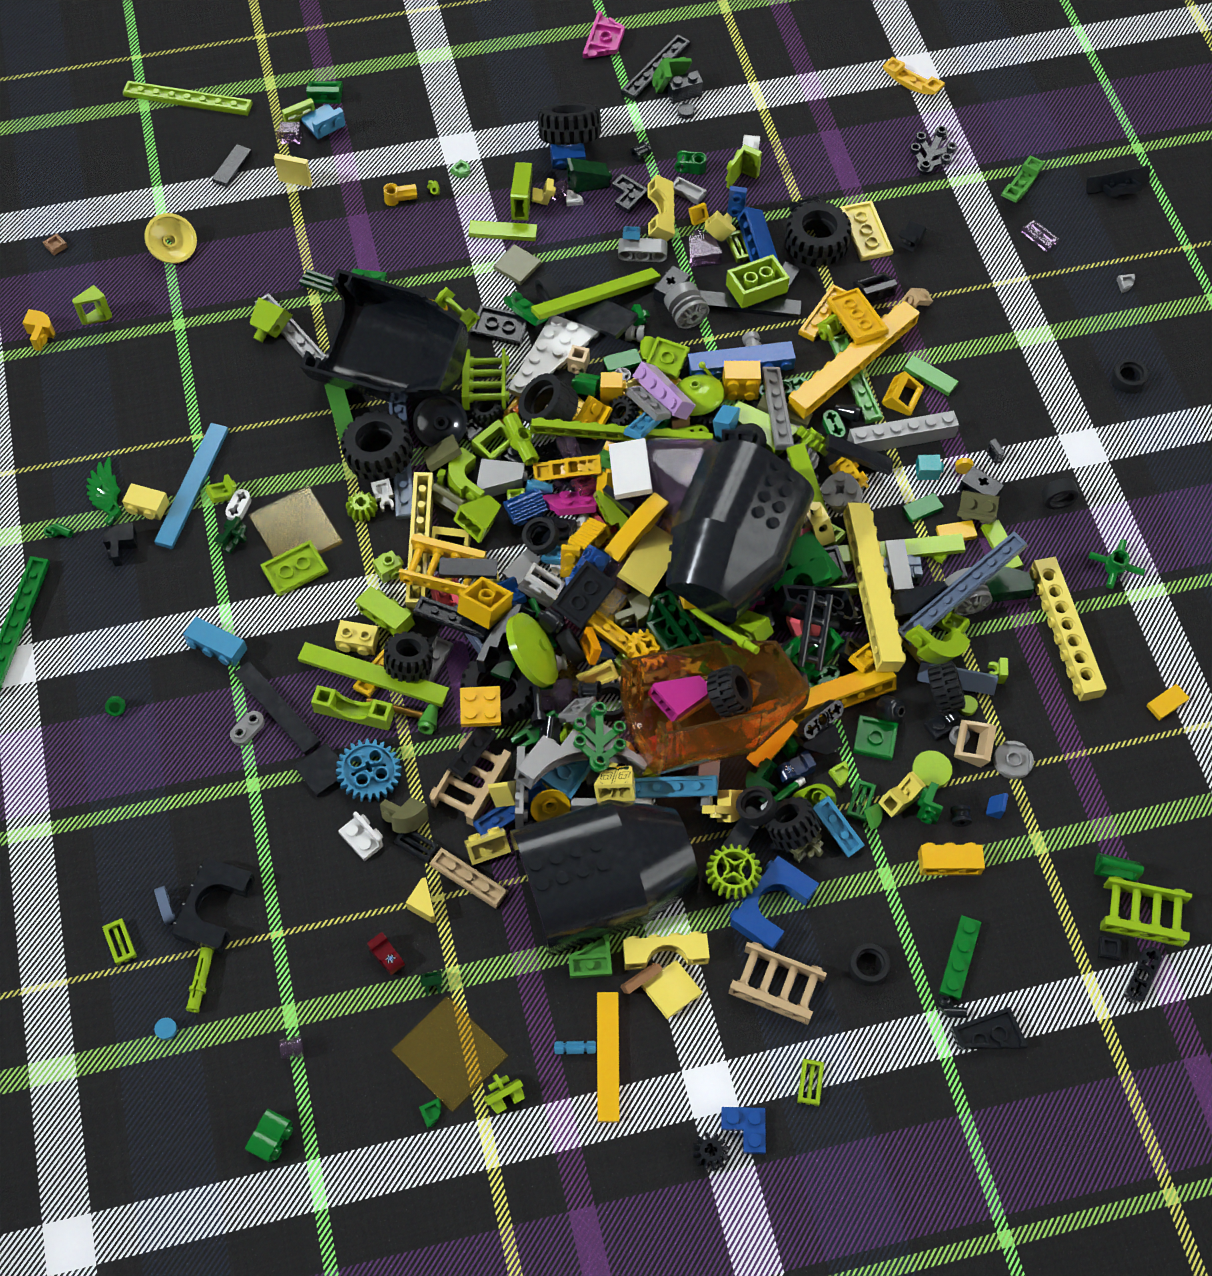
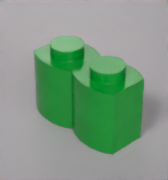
[571,372,601,397]
[245,1109,293,1163]

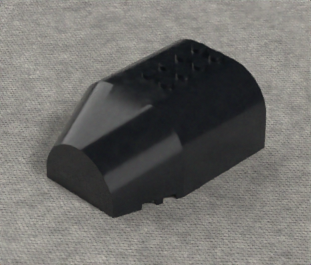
[300,269,468,403]
[666,440,814,626]
[510,799,699,956]

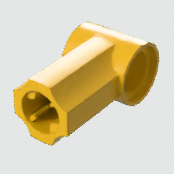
[384,183,418,206]

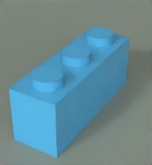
[183,617,247,667]

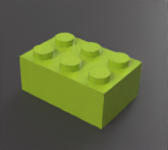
[726,254,790,308]

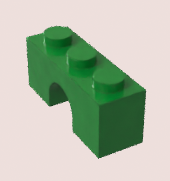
[774,556,834,592]

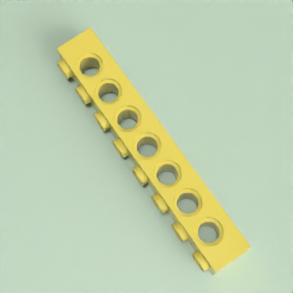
[1029,556,1107,701]

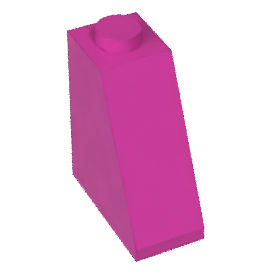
[648,675,709,723]

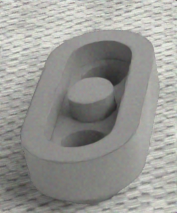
[230,711,265,746]

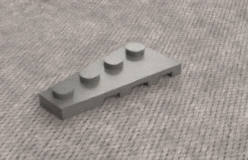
[515,746,529,829]

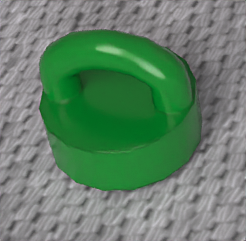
[105,696,126,717]

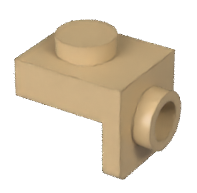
[901,288,933,308]

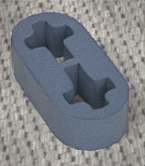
[154,886,176,925]

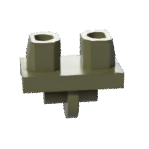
[789,828,824,863]

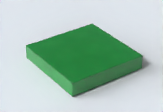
[853,715,898,761]

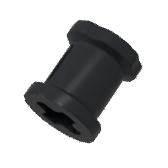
[630,141,652,161]
[578,681,602,698]

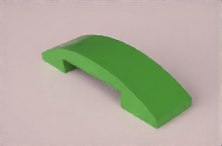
[1001,155,1045,203]
[324,384,353,444]

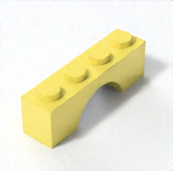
[648,175,675,242]
[623,931,710,970]

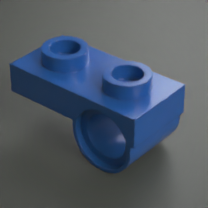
[727,186,747,217]

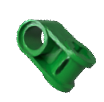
[674,150,706,175]

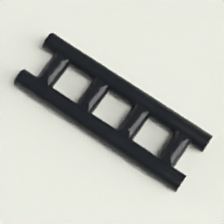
[797,590,833,672]

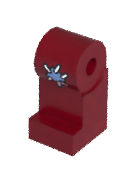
[367,932,405,975]

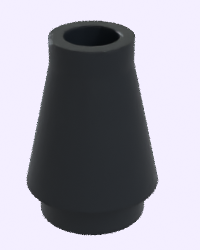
[835,404,862,422]

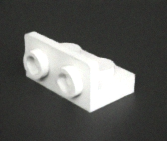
[338,812,383,862]

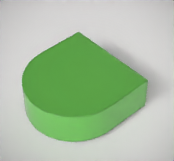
[450,159,470,178]

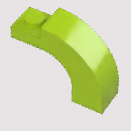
[447,447,485,502]
[905,624,970,664]

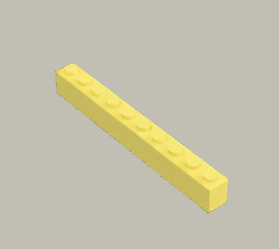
[843,503,906,672]

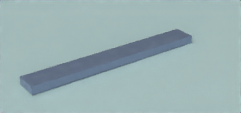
[389,401,413,519]
[898,531,1028,646]

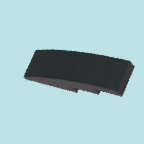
[476,604,522,673]

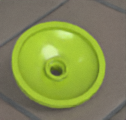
[676,374,724,416]

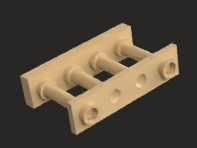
[429,733,512,826]
[728,942,827,1025]

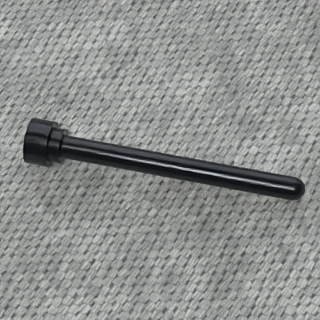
[531,683,547,728]

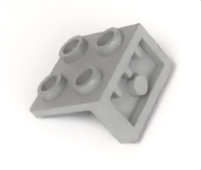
[558,697,606,734]

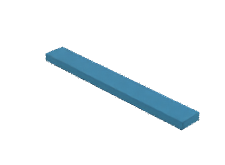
[154,423,229,549]

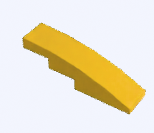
[533,455,602,481]
[604,492,670,562]

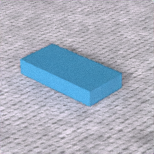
[623,226,640,240]

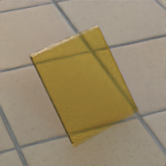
[249,486,343,558]
[391,996,508,1112]

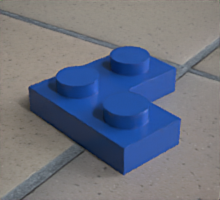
[721,1107,766,1154]

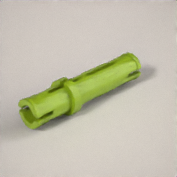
[186,947,214,1013]

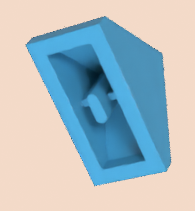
[713,405,740,441]

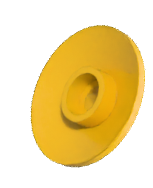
[530,789,571,822]

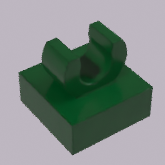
[420,970,443,995]

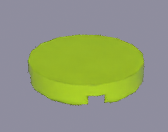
[912,750,952,789]

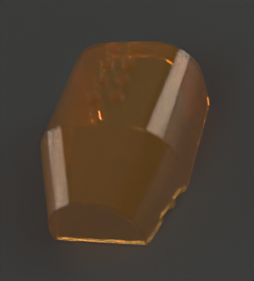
[620,641,810,775]

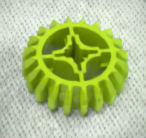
[706,844,762,900]

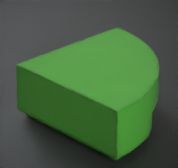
[865,803,883,829]

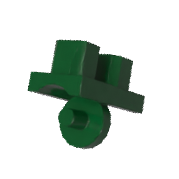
[214,516,248,554]

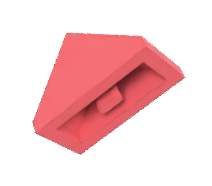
[786,616,821,644]

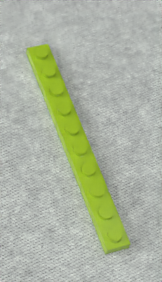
[530,418,713,448]

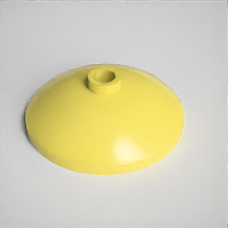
[144,213,197,264]

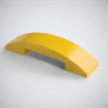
[883,57,945,95]

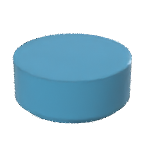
[154,1018,178,1041]

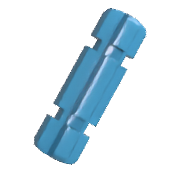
[554,1041,596,1054]

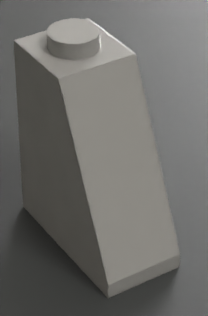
[477,459,528,497]

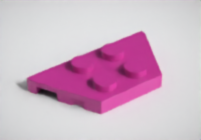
[583,11,625,59]
[543,489,599,516]

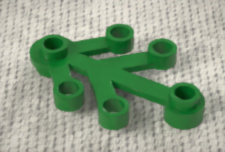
[573,702,626,772]

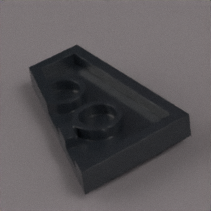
[950,1007,1028,1050]

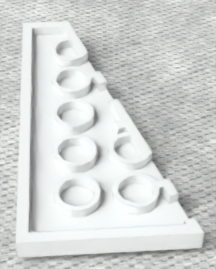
[508,315,599,397]

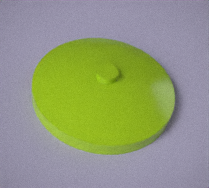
[506,613,558,688]

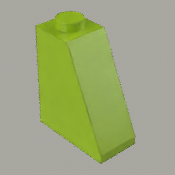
[454,495,501,543]

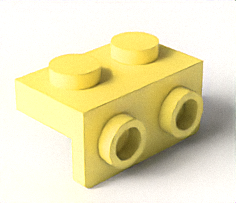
[464,826,511,865]

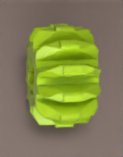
[346,491,378,523]

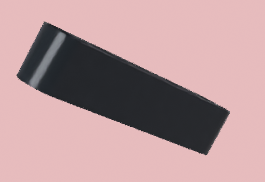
[701,802,762,891]

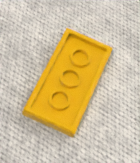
[827,288,889,345]

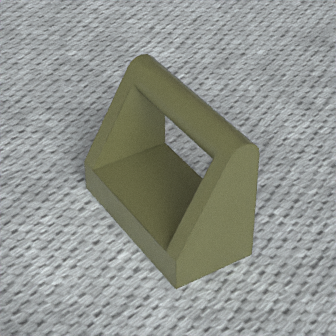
[431,483,469,515]

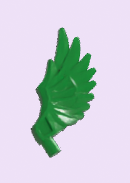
[86,457,122,526]

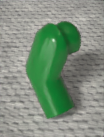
[43,523,74,538]

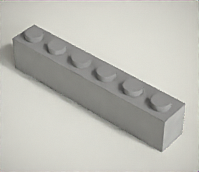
[847,411,959,452]

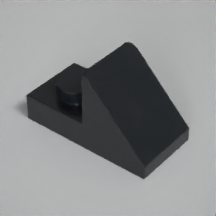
[838,635,862,670]

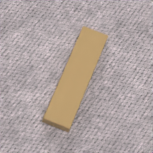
[429,847,508,909]

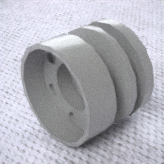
[664,282,709,329]
[945,567,993,615]

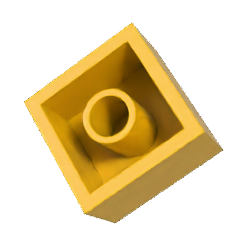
[722,361,761,400]
[457,576,513,629]

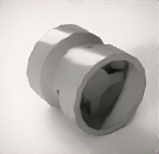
[625,324,645,343]
[742,331,762,347]

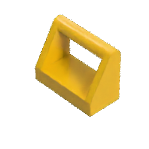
[881,371,924,416]

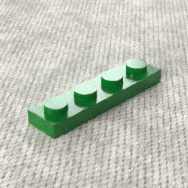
[938,915,981,1001]

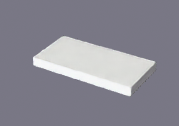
[609,438,653,500]

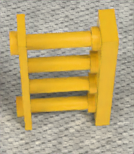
[398,533,487,597]

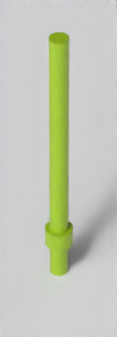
[689,608,760,654]

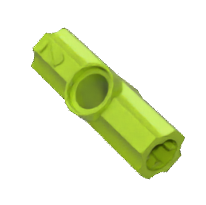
[503,412,539,466]

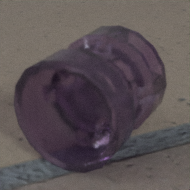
[279,1035,304,1061]

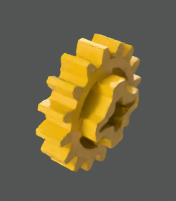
[625,629,667,669]

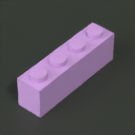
[633,361,696,420]

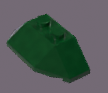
[646,590,711,658]

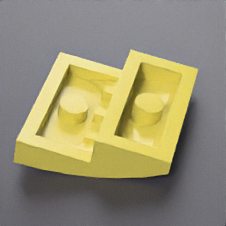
[641,960,703,1019]

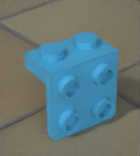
[302,104,346,139]

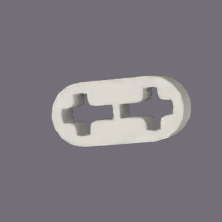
[225,489,251,520]

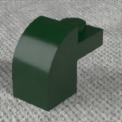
[745,757,780,804]

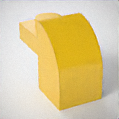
[23,309,55,351]

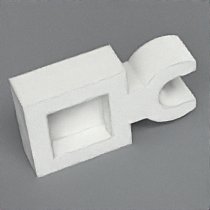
[371,478,394,512]

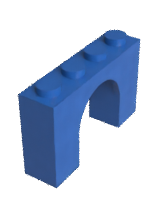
[729,856,819,952]

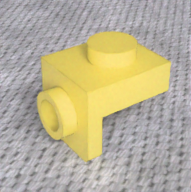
[532,178,556,205]

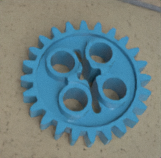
[336,739,401,802]

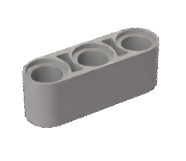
[618,238,668,262]

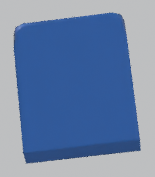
[986,793,1009,819]

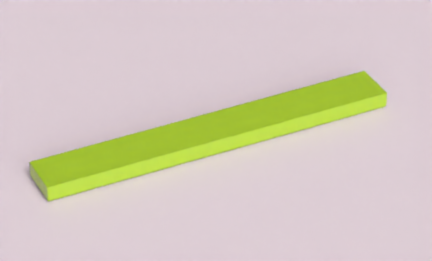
[123,81,252,116]
[531,268,661,320]
[823,534,966,565]
[298,642,450,707]

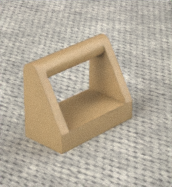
[954,720,997,768]

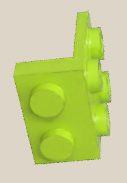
[725,144,762,189]

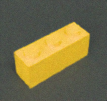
[918,842,985,875]

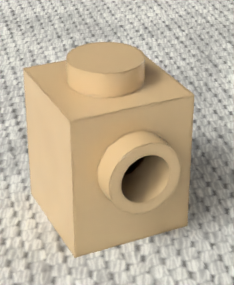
[567,345,590,374]

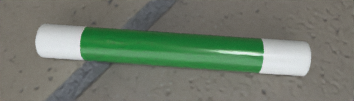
[760,777,806,810]

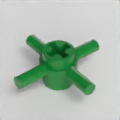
[1088,539,1146,589]

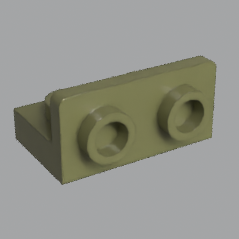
[957,490,1000,524]

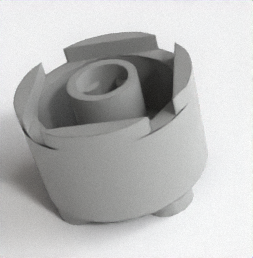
[821,471,863,514]

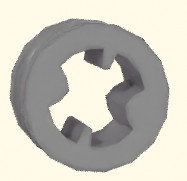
[555,654,567,672]

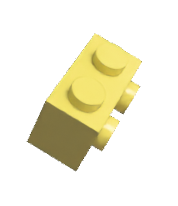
[122,483,169,520]
[335,620,380,655]

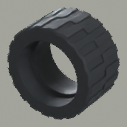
[518,373,578,424]

